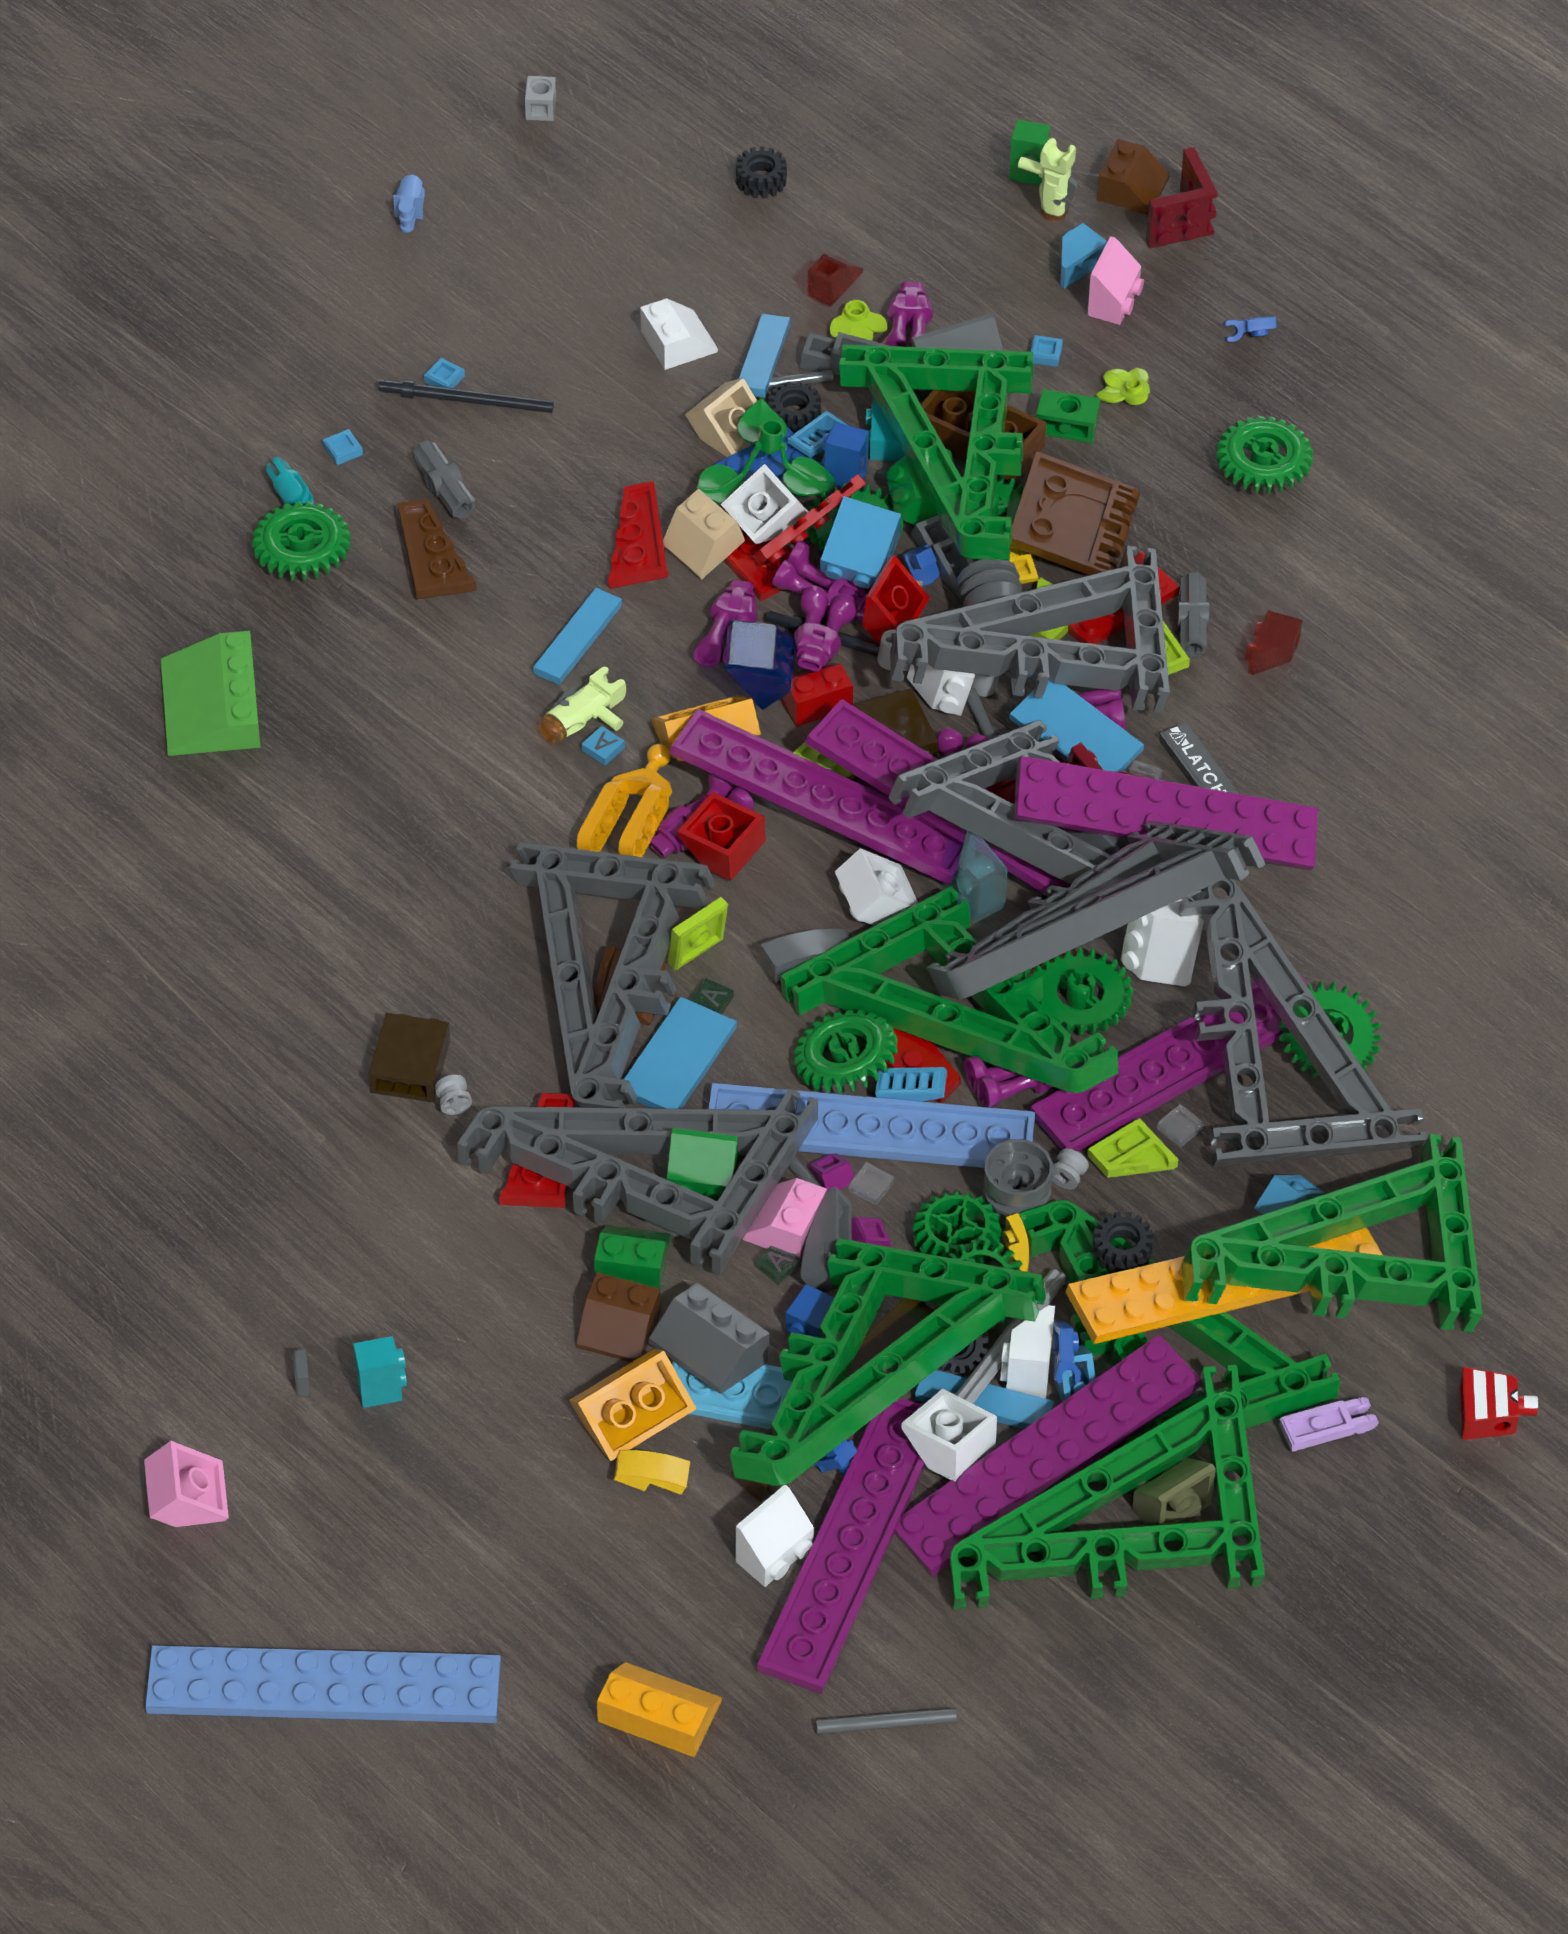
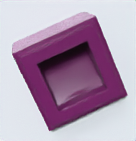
[807,1153,855,1193]
[852,1217,892,1247]

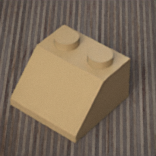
[685,378,757,457]
[663,489,745,580]

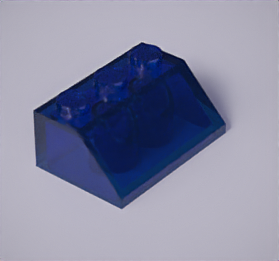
[724,620,795,710]

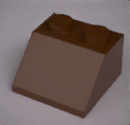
[1097,139,1170,215]
[576,1272,661,1362]

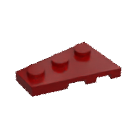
[865,1028,961,1103]

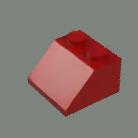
[862,555,930,644]
[772,662,853,727]
[677,791,766,881]

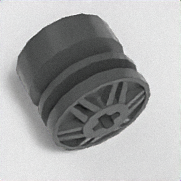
[957,559,1023,607]
[983,1139,1053,1225]

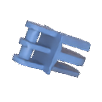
[393,175,425,233]

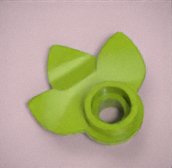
[830,300,887,341]
[1095,368,1150,405]

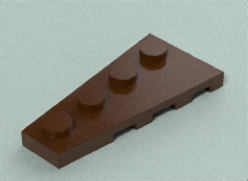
[398,499,476,599]

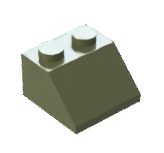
[1132,1458,1216,1526]

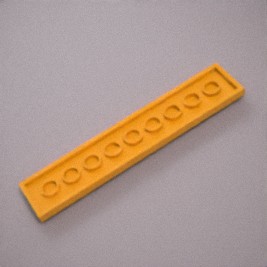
[1066,1227,1383,1344]

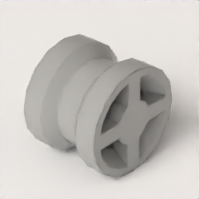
[435,1075,472,1115]
[1052,1148,1089,1190]

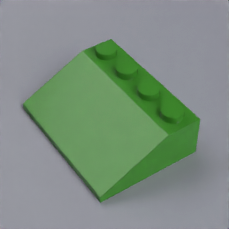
[161,631,261,756]

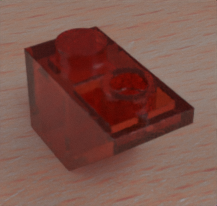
[807,253,863,306]
[1245,610,1303,675]

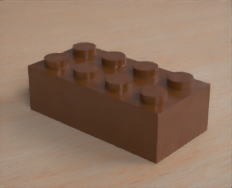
[921,390,1047,483]

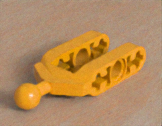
[577,744,673,857]

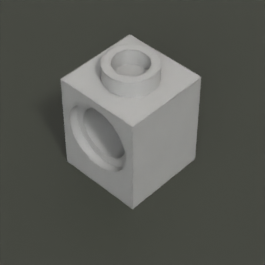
[525,76,556,121]

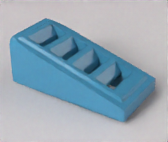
[787,411,849,457]
[875,1067,947,1102]

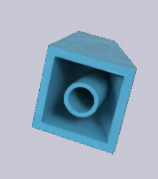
[820,496,901,589]

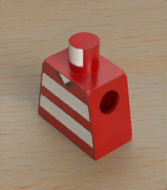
[1459,1367,1538,1440]

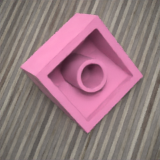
[1088,236,1144,325]
[743,1178,827,1260]
[144,1441,229,1527]

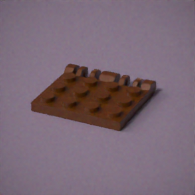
[1010,451,1140,575]

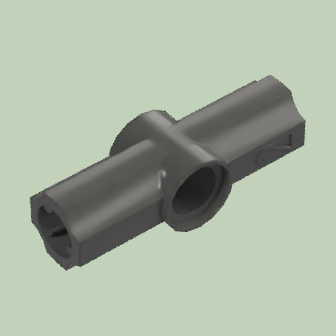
[413,440,476,519]
[1177,572,1209,658]

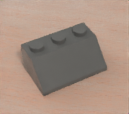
[911,313,1004,400]
[649,1283,770,1394]

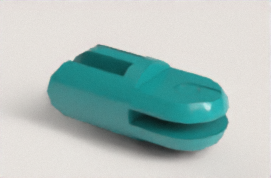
[266,457,313,506]

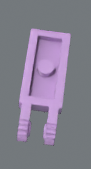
[1279,1397,1379,1452]

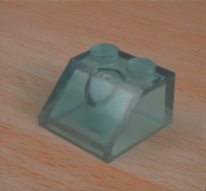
[956,831,1008,923]

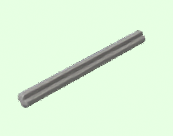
[955,1269,1066,1404]

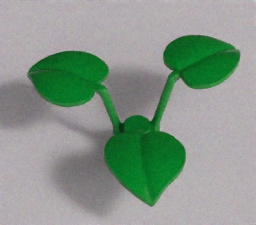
[696,398,836,504]

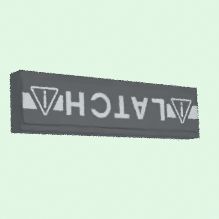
[1159,722,1239,794]

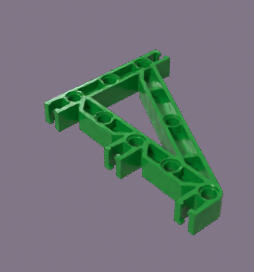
[839,344,1034,560]
[780,886,1119,1093]
[1182,1134,1483,1333]
[1019,1200,1340,1444]
[730,1238,1046,1486]
[949,1365,1265,1610]

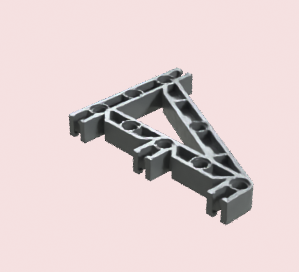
[890,546,1170,713]
[888,720,1214,932]
[926,821,1265,999]
[510,842,715,1108]
[1179,878,1427,1167]
[457,1088,818,1275]

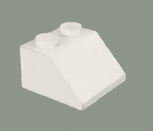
[640,298,718,370]
[721,464,808,544]
[907,664,975,716]
[835,848,918,926]
[1000,1305,1055,1399]
[902,1389,997,1482]
[736,1485,814,1587]

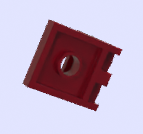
[1146,147,1218,249]

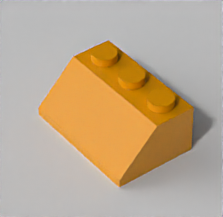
[651,695,761,761]
[569,1349,697,1461]
[597,1662,722,1758]

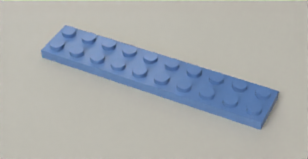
[709,1083,1035,1168]
[145,1646,501,1723]

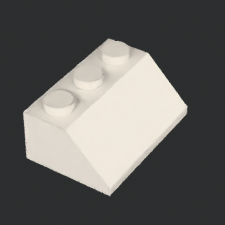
[1120,899,1204,986]

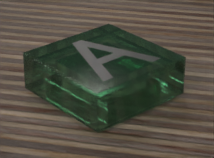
[691,978,734,1014]
[754,1246,801,1285]

